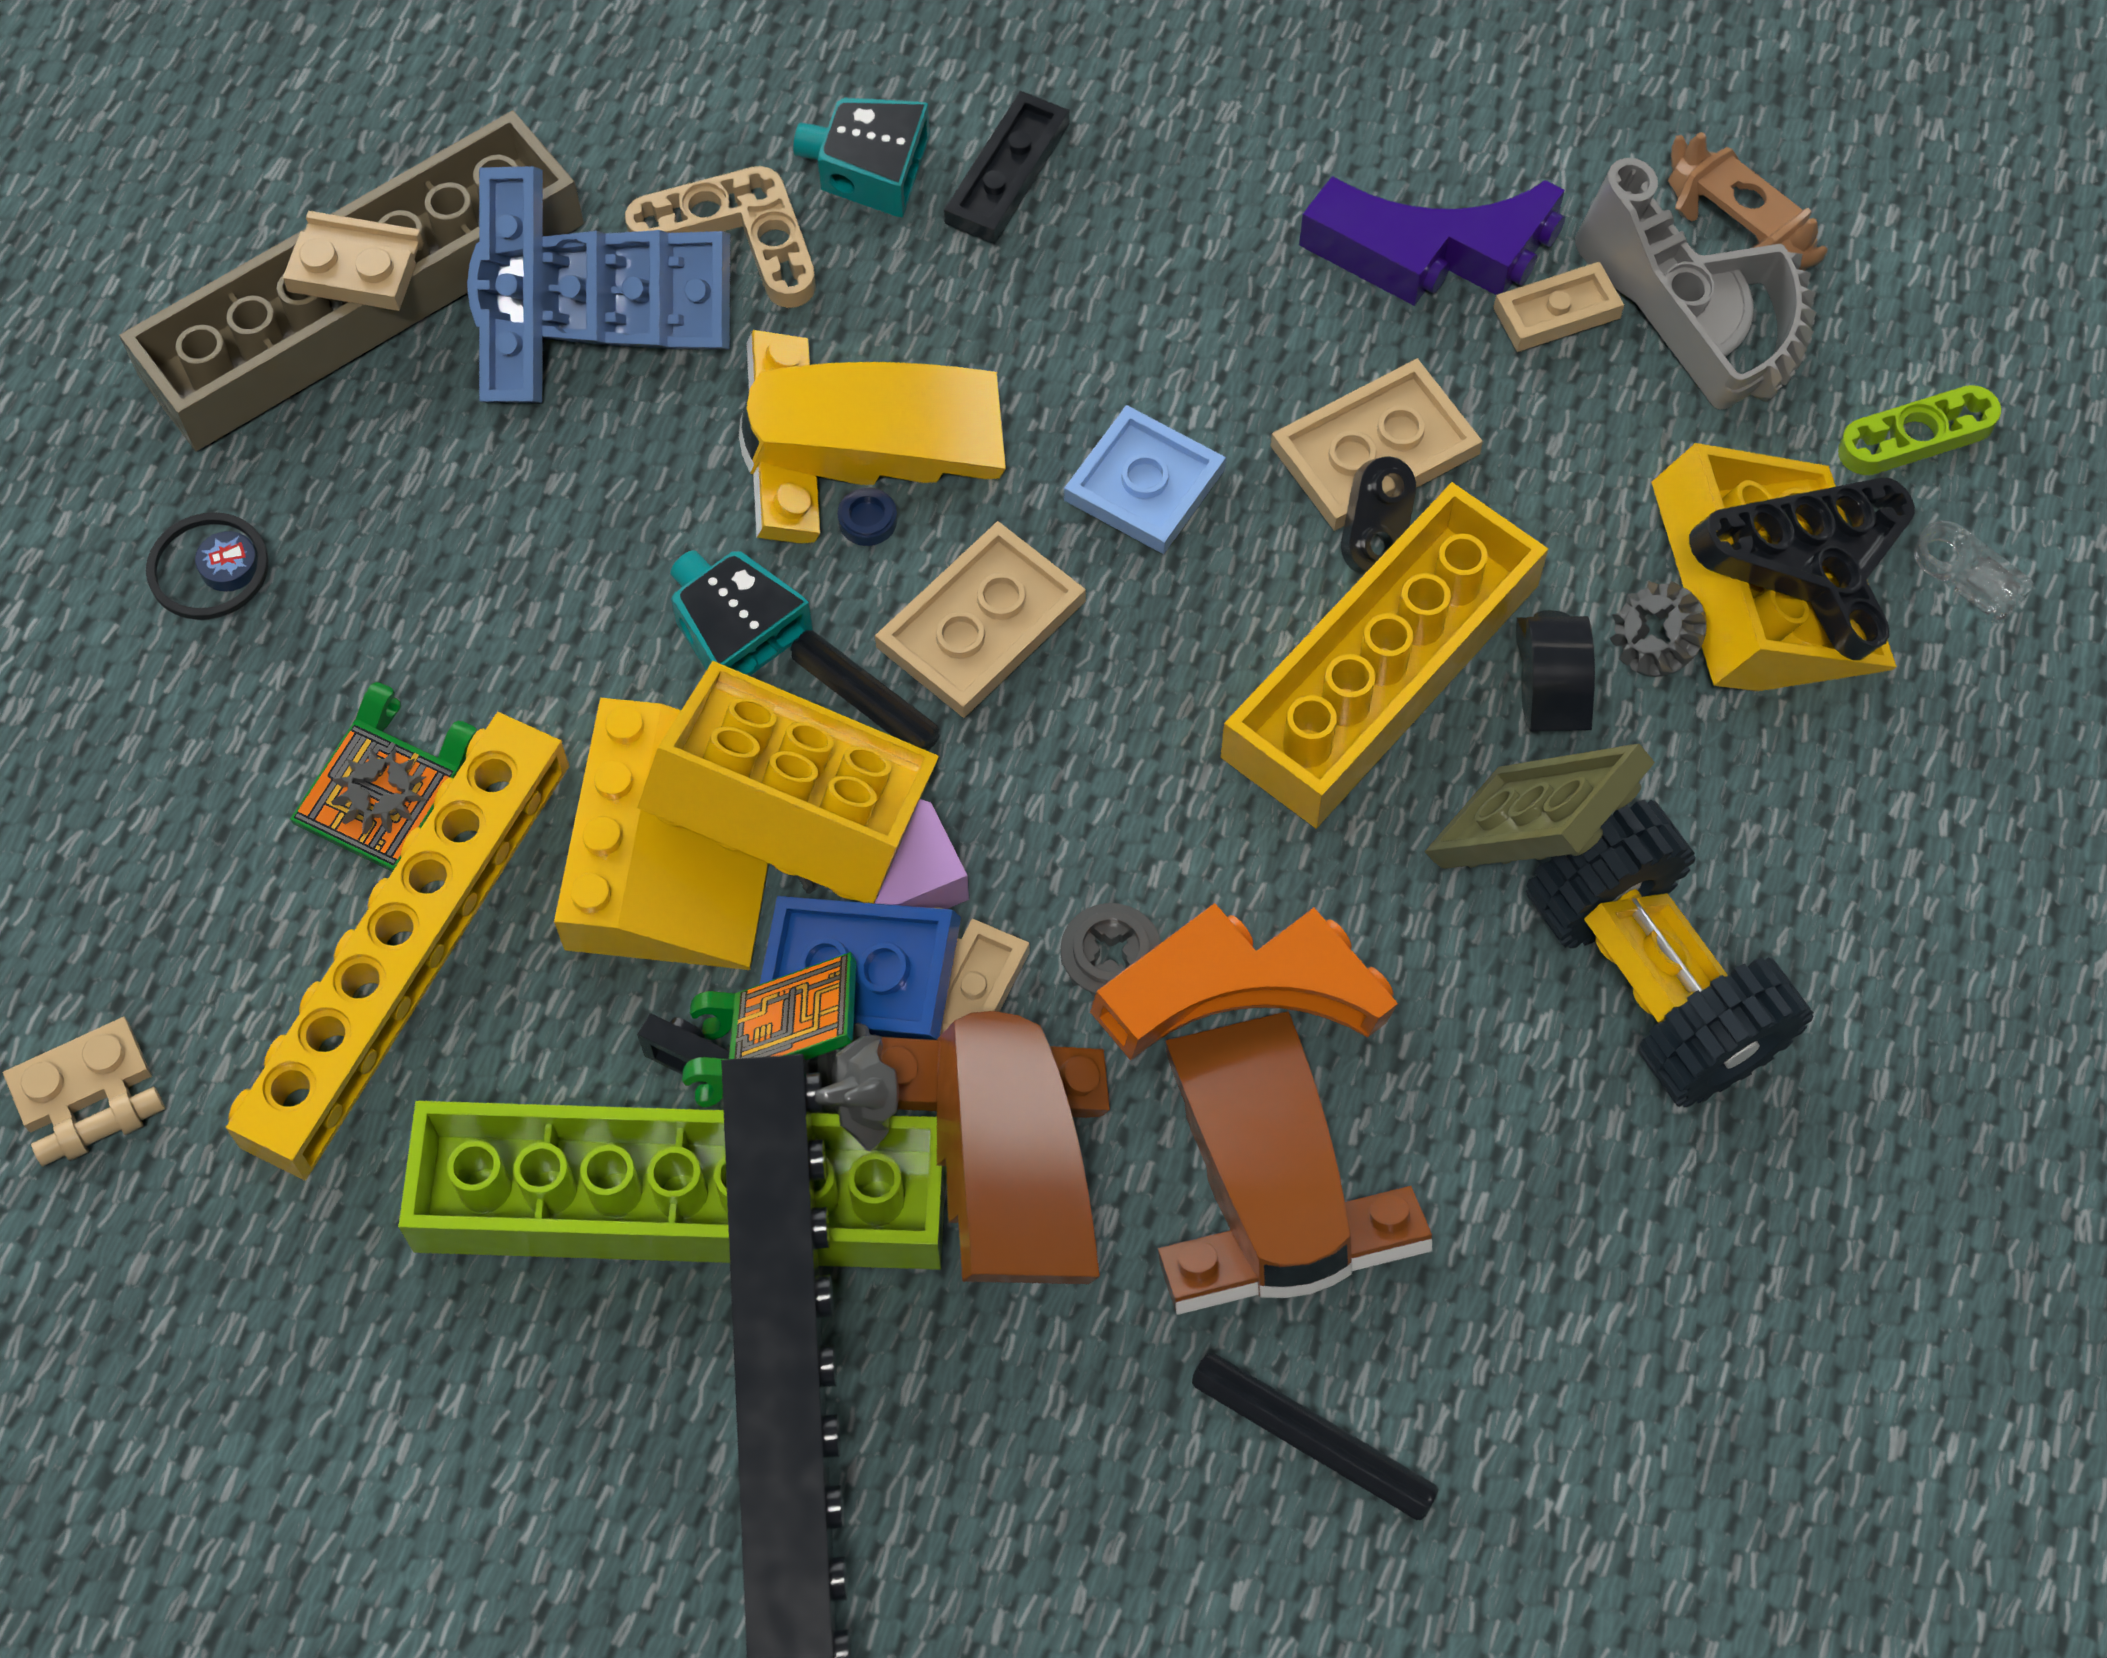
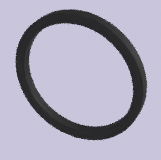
[146,512,269,620]

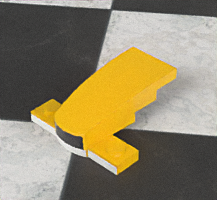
[739,330,1006,543]

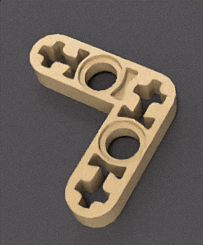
[625,166,816,308]

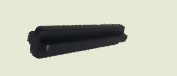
[790,630,940,751]

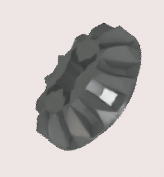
[1610,581,1707,676]
[331,747,426,834]
[1061,903,1161,998]

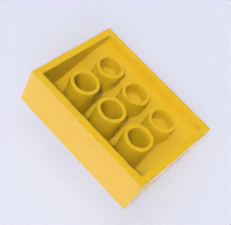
[1651,443,1897,691]
[637,661,939,903]
[554,697,769,970]

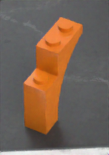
[1090,903,1398,1061]

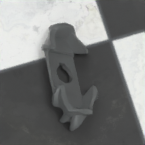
[806,1023,899,1152]

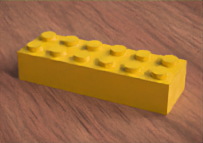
[1221,482,1548,829]

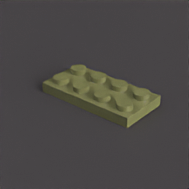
[1425,743,1655,869]

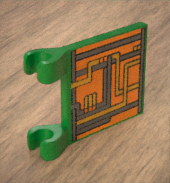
[290,682,477,872]
[682,952,856,1107]

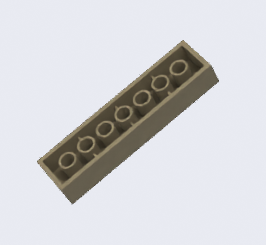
[119,110,584,452]

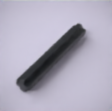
[1192,1353,1439,1520]

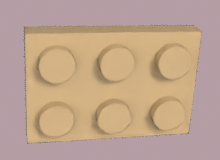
[1271,358,1483,531]
[875,521,1086,718]

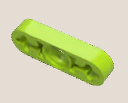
[1838,385,2001,475]

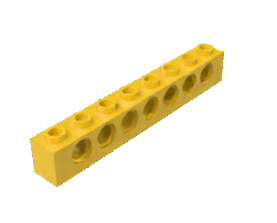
[225,711,569,1181]

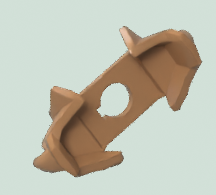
[1667,132,1828,271]

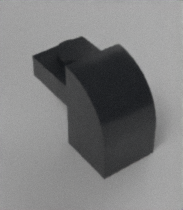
[1516,610,1595,731]

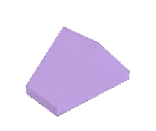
[874,799,969,909]

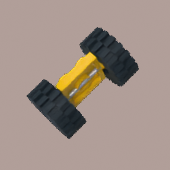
[1525,799,1814,1108]

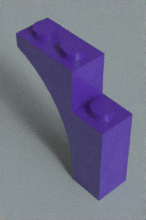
[1299,176,1565,306]

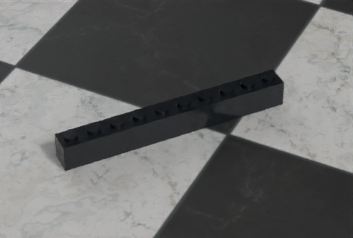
[721,1054,852,1658]

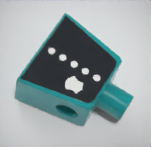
[793,98,930,218]
[670,550,813,676]

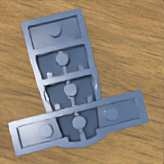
[467,166,730,403]

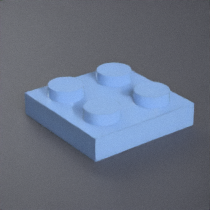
[1064,405,1226,554]

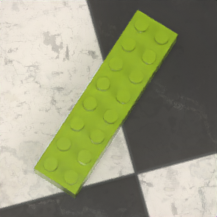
[398,1101,946,1270]

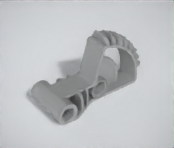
[1575,158,1817,410]

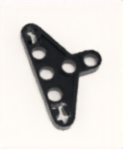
[1689,477,1915,660]

